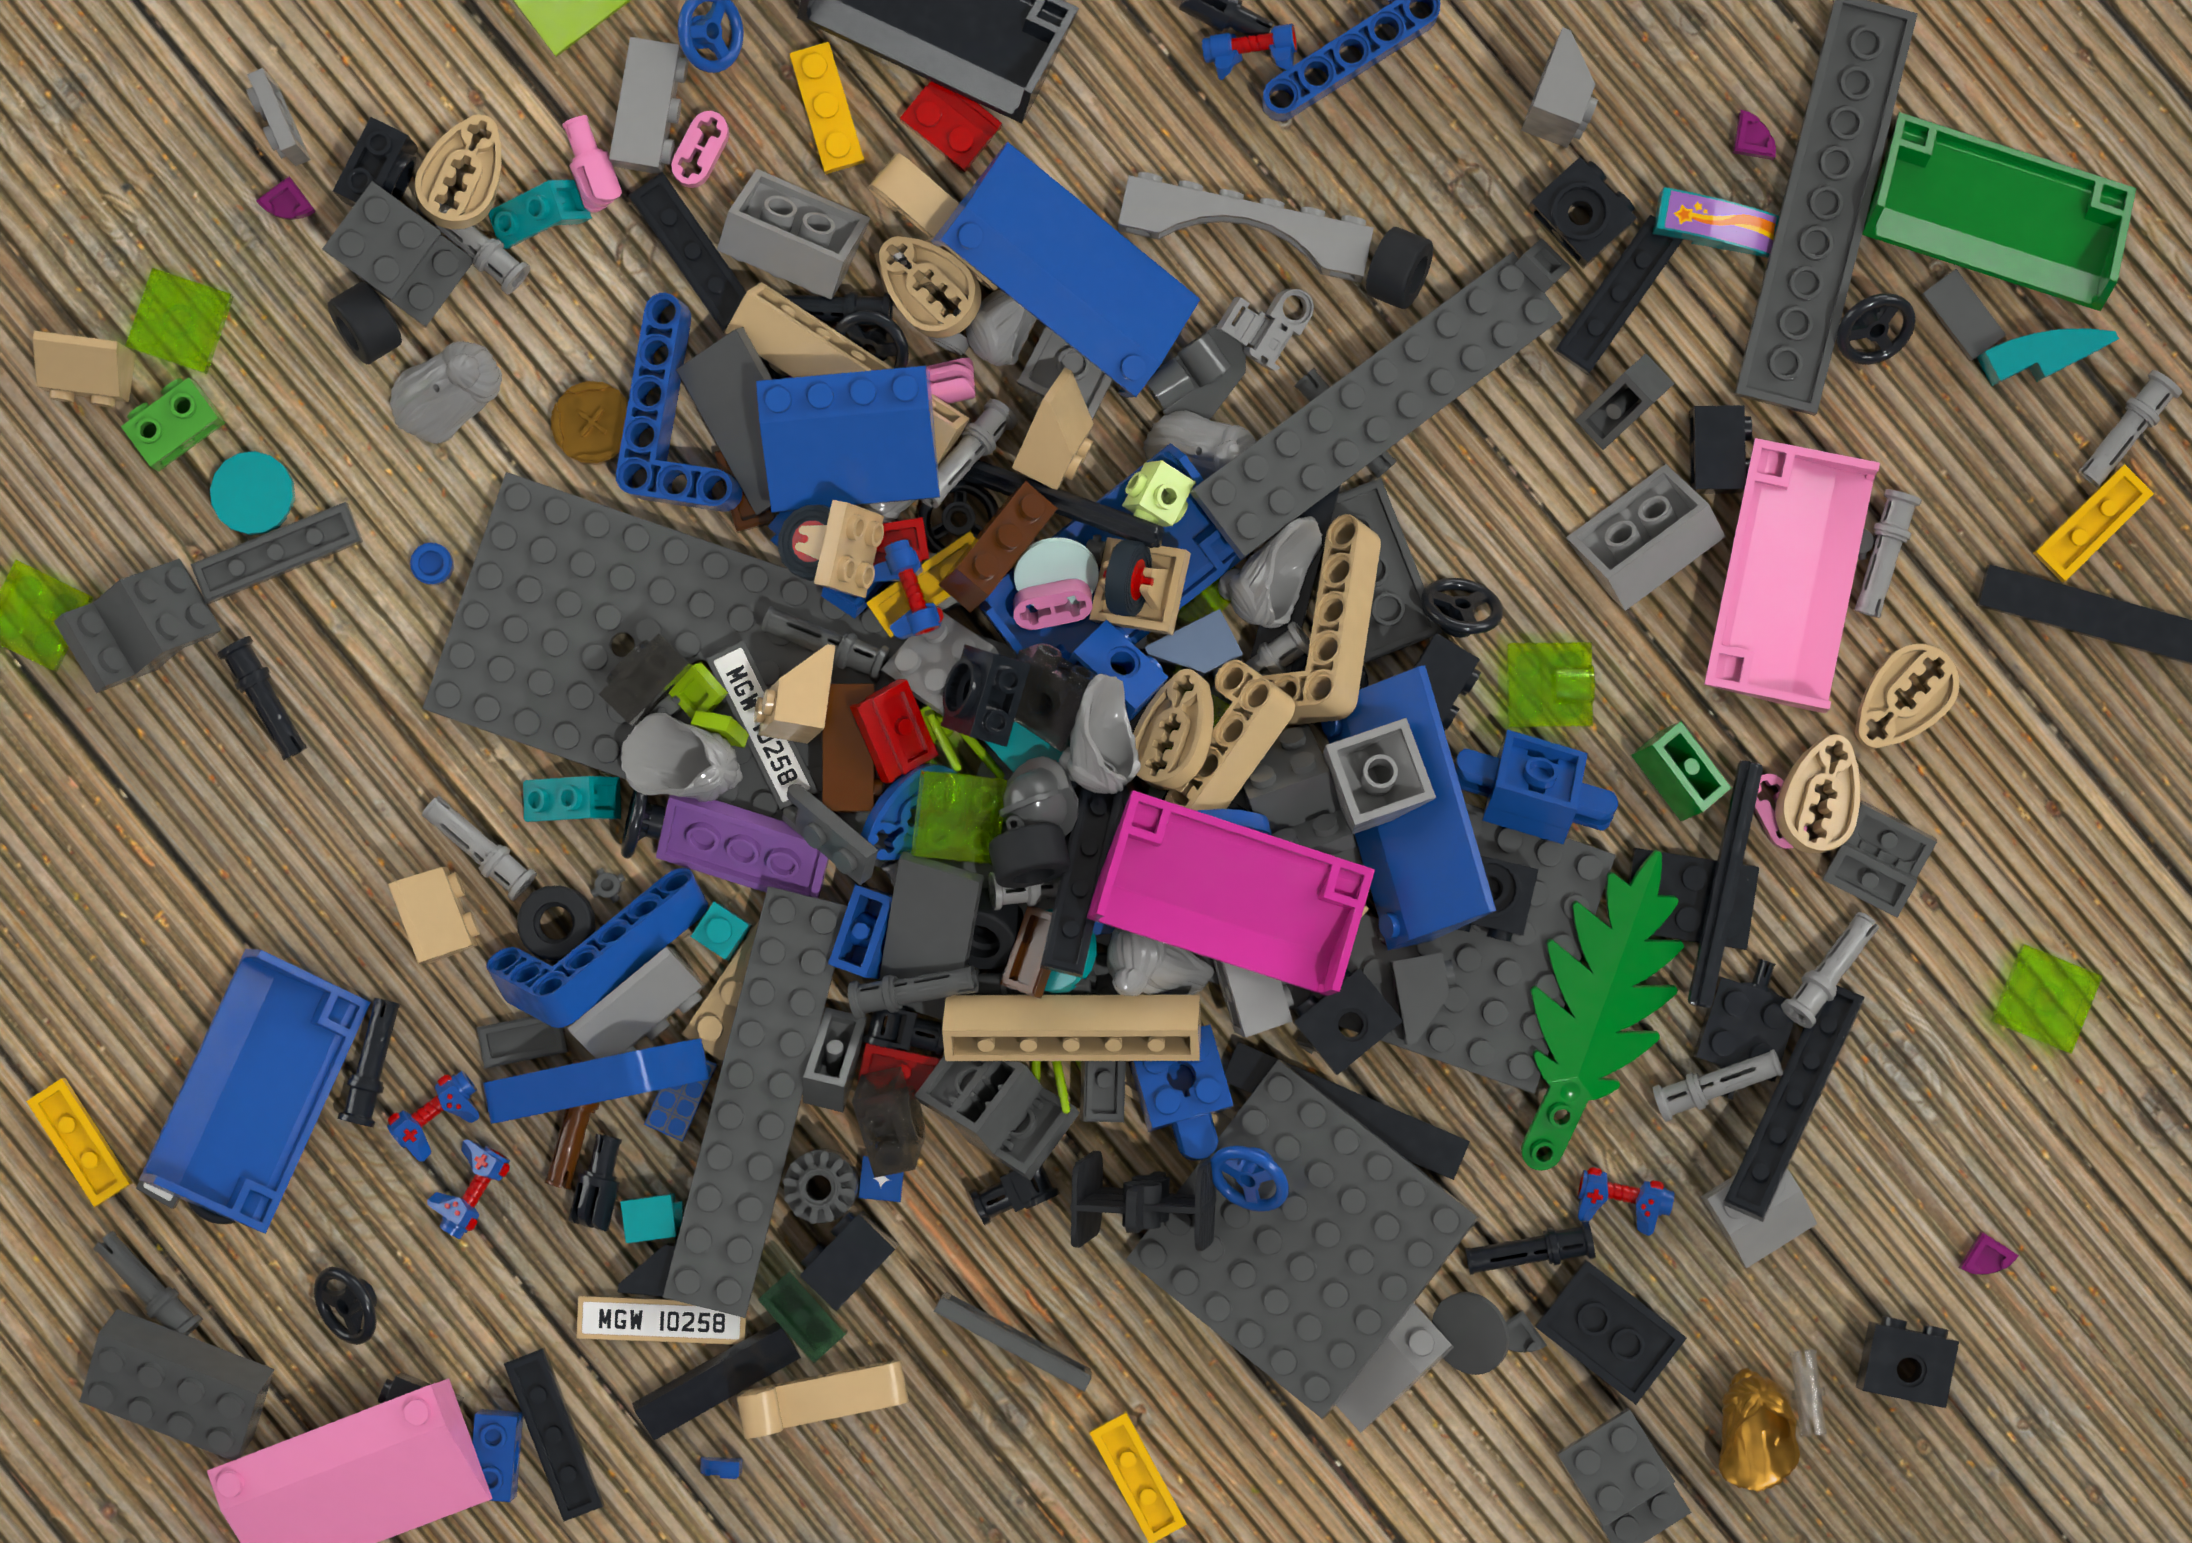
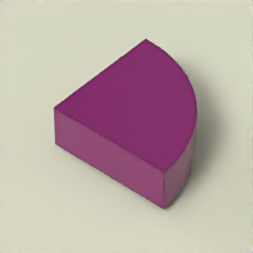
[1733,110,1776,160]
[256,176,316,220]
[1958,1232,2019,1275]

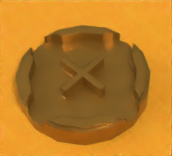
[551,381,628,465]

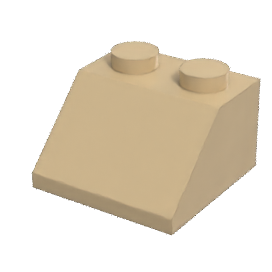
[33,331,136,408]
[1012,367,1094,490]
[754,644,835,744]
[388,867,480,964]

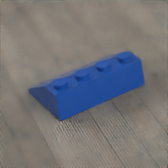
[756,366,940,513]

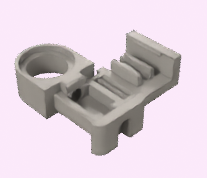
[1215,289,1314,370]

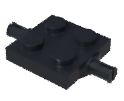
[1693,959,1794,1100]

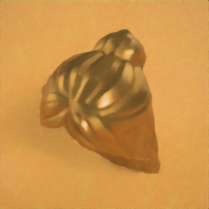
[1718,1368,1800,1492]

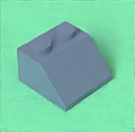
[1144,609,1243,680]

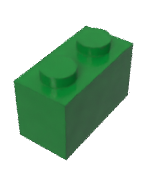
[1631,721,1731,821]

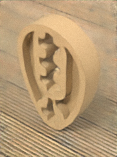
[415,114,501,229]
[879,236,981,338]
[1855,644,1959,749]
[1133,669,1214,790]
[1775,734,1861,854]

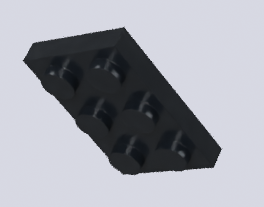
[1628,848,1759,950]
[1534,1260,1687,1405]

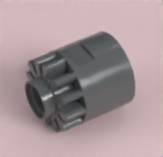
[783,1148,859,1224]

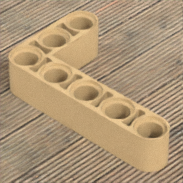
[1264,514,1381,726]

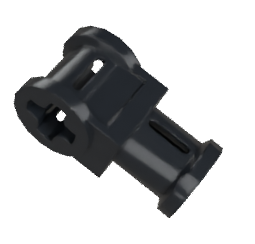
[862,1007,944,1058]
[969,1161,1060,1225]

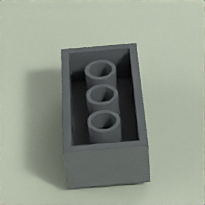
[79,1309,274,1461]

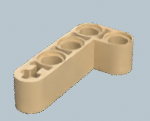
[867,153,998,292]
[1165,659,1295,811]
[736,1360,909,1439]

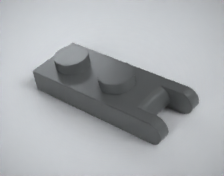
[782,784,878,885]

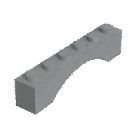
[1118,172,1374,283]

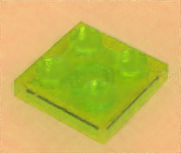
[125,268,234,375]
[0,560,94,672]
[1990,944,2103,1054]

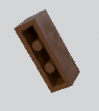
[938,481,1058,612]
[822,684,884,813]

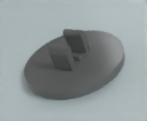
[1432,1292,1509,1375]

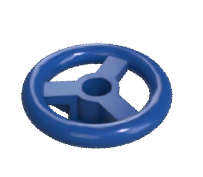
[677,0,744,73]
[1210,1146,1289,1212]

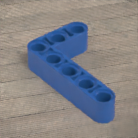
[1262,0,1440,122]
[616,293,743,512]
[486,868,709,1028]
[483,1038,710,1124]

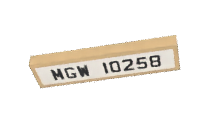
[576,1295,747,1345]

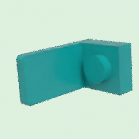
[488,180,592,249]
[523,776,621,822]

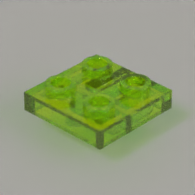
[1506,642,1595,728]
[911,770,1007,864]

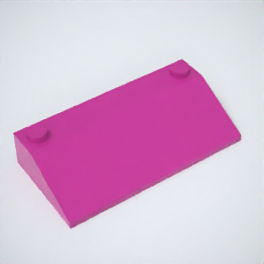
[1087,790,1375,996]

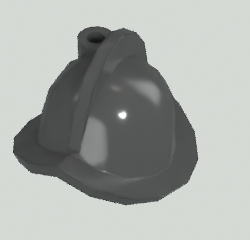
[998,756,1079,837]

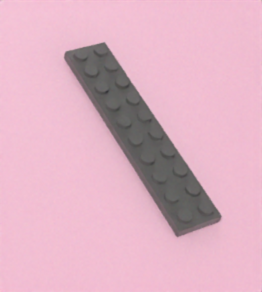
[1734,0,1918,416]
[1190,252,1563,560]
[663,886,847,1318]

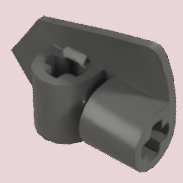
[1145,323,1246,420]

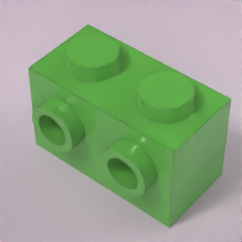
[121,377,226,471]

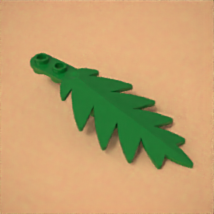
[1521,850,1684,1171]

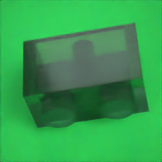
[758,1268,848,1363]

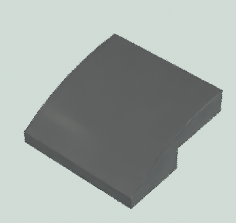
[1822,801,1937,918]

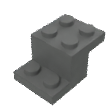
[322,181,473,327]
[54,558,222,693]
[1242,724,1356,855]
[914,1055,1080,1180]
[1556,1408,1692,1543]

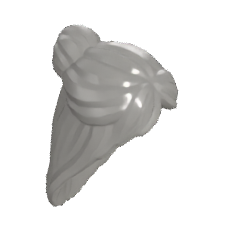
[953,289,1036,366]
[390,341,502,444]
[1143,410,1257,480]
[1218,516,1322,628]
[1058,674,1141,794]
[621,713,743,802]
[1107,928,1214,996]

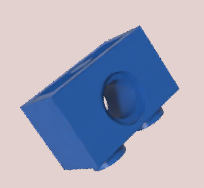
[1064,619,1168,722]
[828,884,893,979]
[472,1409,523,1502]

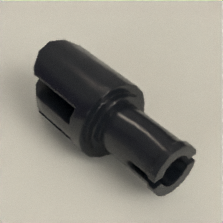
[1179,0,1274,37]
[568,1134,622,1232]

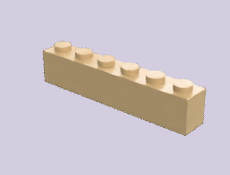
[725,282,970,466]
[942,995,1201,1061]

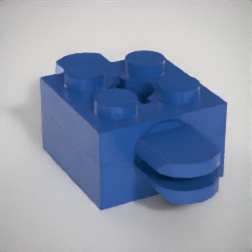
[1454,729,1618,844]
[1128,1024,1234,1161]

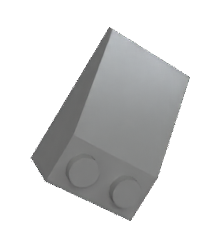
[1336,1303,1454,1433]

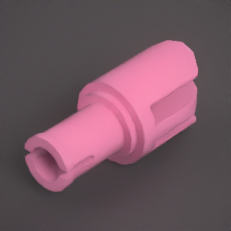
[562,115,622,213]
[926,358,976,404]

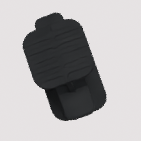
[1070,1151,1216,1251]

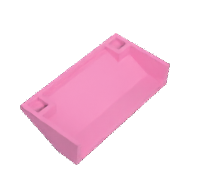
[1704,438,1880,713]
[207,1379,493,1543]

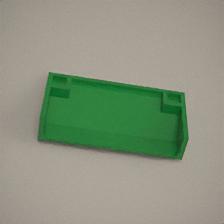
[1862,112,2137,311]

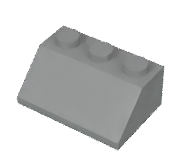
[1521,27,1598,148]
[717,169,870,299]
[1566,464,1726,611]
[567,947,706,1059]

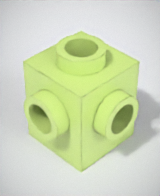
[1122,460,1195,527]

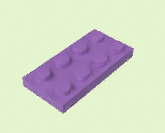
[656,795,829,899]

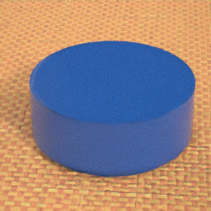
[410,543,454,585]

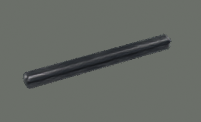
[962,460,1165,548]
[1687,760,1763,1008]

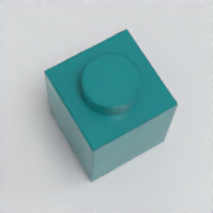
[690,902,753,960]
[620,1193,685,1243]

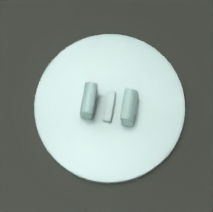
[1014,538,1099,606]

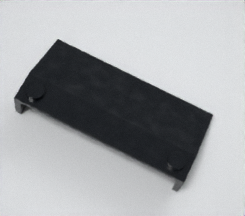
[797,0,1079,124]

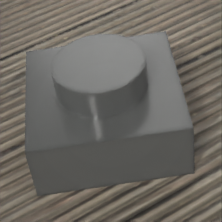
[1515,238,1571,293]

